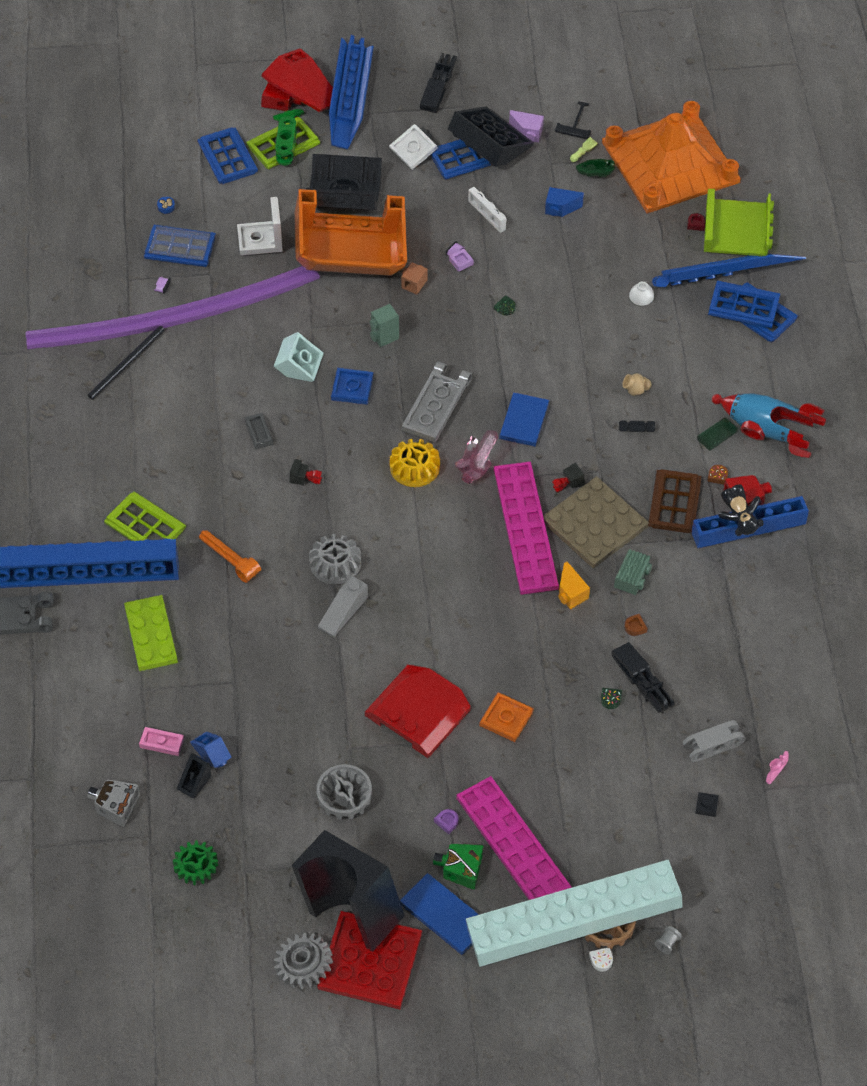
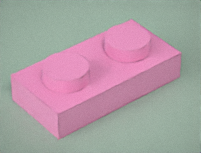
[139,727,184,756]

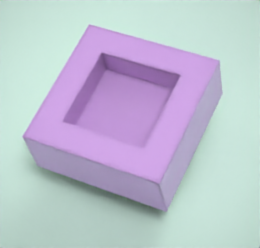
[449,249,474,272]

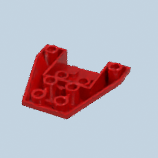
[261,48,333,112]

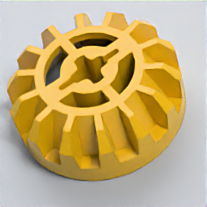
[390,439,440,487]

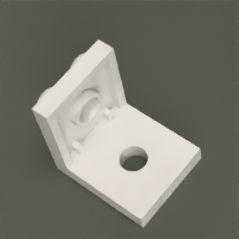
[237,197,282,255]

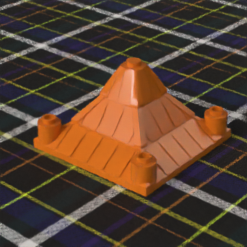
[602,101,741,214]

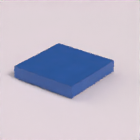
[331,368,373,405]

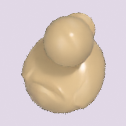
[623,373,651,396]

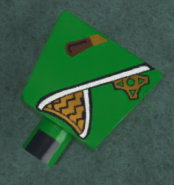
[433,844,483,890]

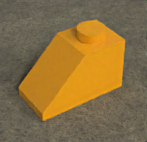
[558,562,590,609]

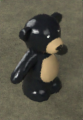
[718,484,764,536]

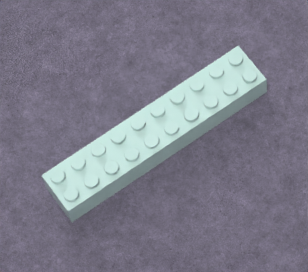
[466,860,682,967]

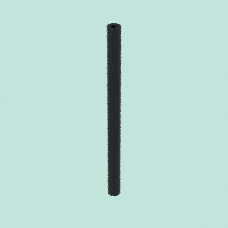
[87,326,165,400]

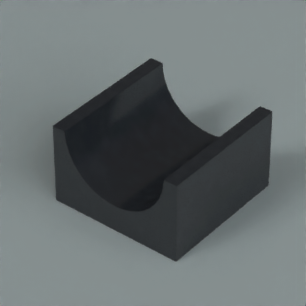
[291,830,405,952]

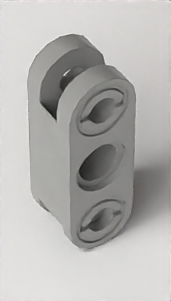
[682,720,746,762]

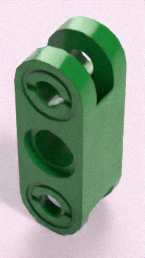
[275,116,297,166]

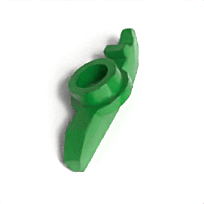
[273,109,305,121]

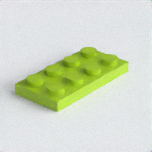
[124,595,178,671]

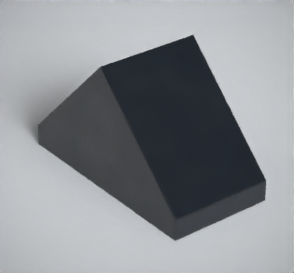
[176,753,211,798]

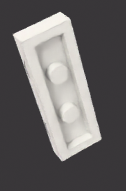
[468,187,507,233]

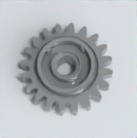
[274,933,333,990]

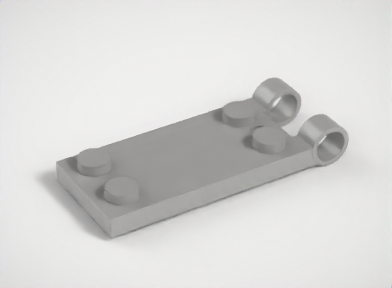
[402,361,472,443]

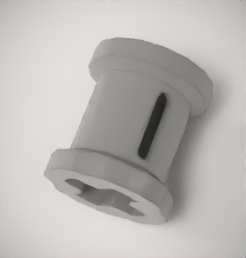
[655,926,682,954]

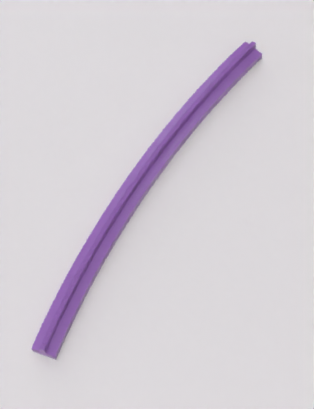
[26,266,320,349]

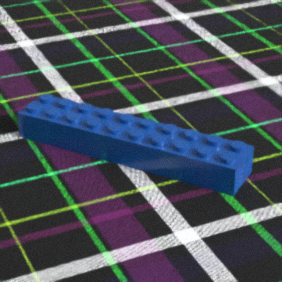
[0,538,179,588]

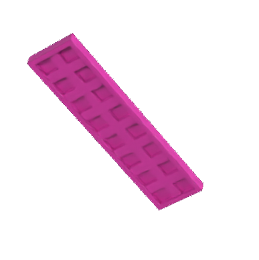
[494,461,559,595]
[456,776,572,900]

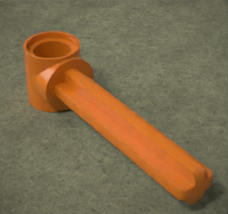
[199,530,261,583]

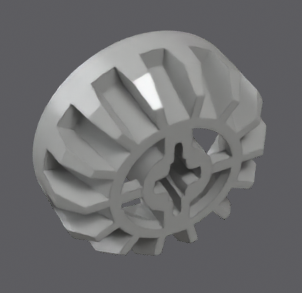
[309,534,361,584]
[316,764,372,820]

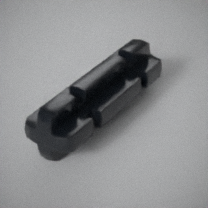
[619,420,655,432]

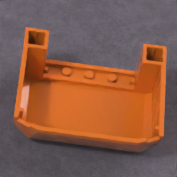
[295,189,407,276]

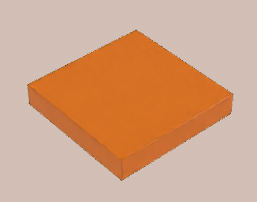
[479,692,534,742]

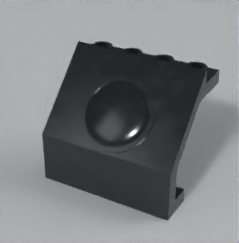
[306,154,382,210]

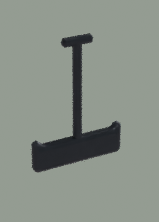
[555,101,591,139]

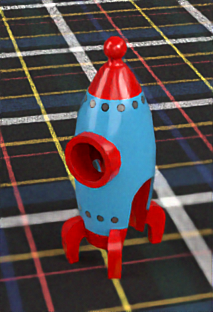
[712,393,826,458]

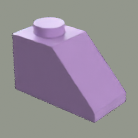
[509,110,544,143]

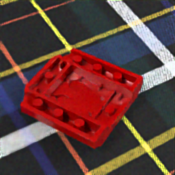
[365,665,471,758]

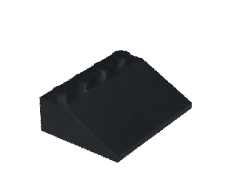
[448,106,534,167]

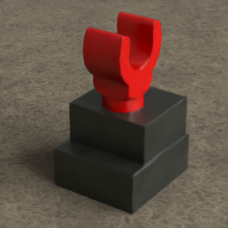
[289,459,322,486]
[552,462,585,493]

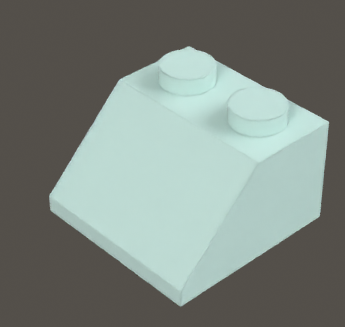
[274,332,323,382]

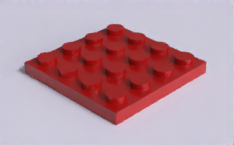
[317,911,422,1010]

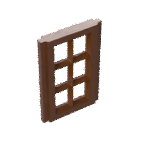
[648,469,702,534]

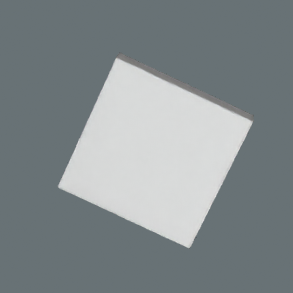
[389,124,438,170]

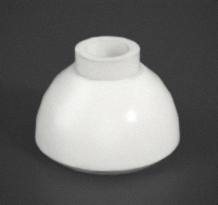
[629,281,654,306]

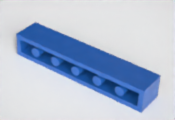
[692,496,809,548]

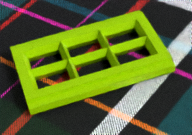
[246,117,320,170]
[104,492,186,541]

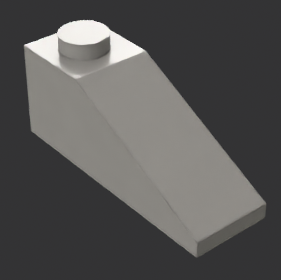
[318,576,368,638]

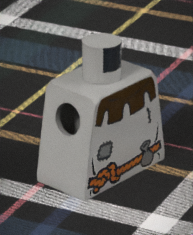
[87,780,140,827]

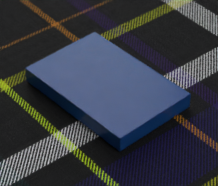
[500,392,549,447]

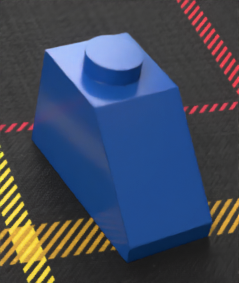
[545,187,584,217]
[190,731,232,768]

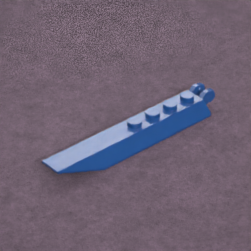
[329,35,374,149]
[651,254,806,287]

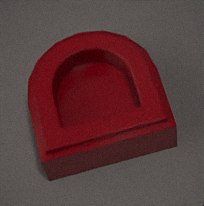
[687,213,705,231]

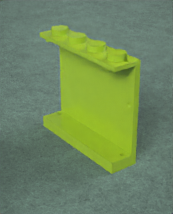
[704,189,774,256]

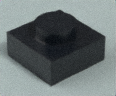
[695,792,719,817]

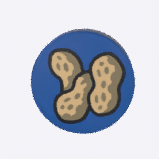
[157,197,175,214]

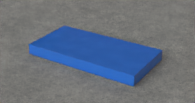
[400,873,479,955]

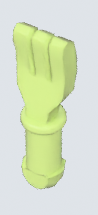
[570,137,598,162]

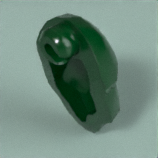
[576,159,615,178]

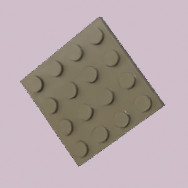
[543,476,649,569]

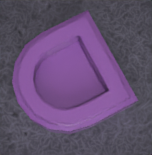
[434,809,459,834]

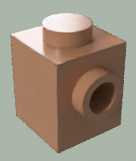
[401,262,427,294]

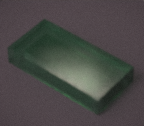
[697,417,738,451]

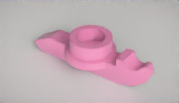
[766,751,789,784]

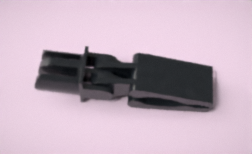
[420,53,457,113]
[611,642,675,713]

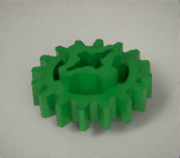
[173,840,218,885]

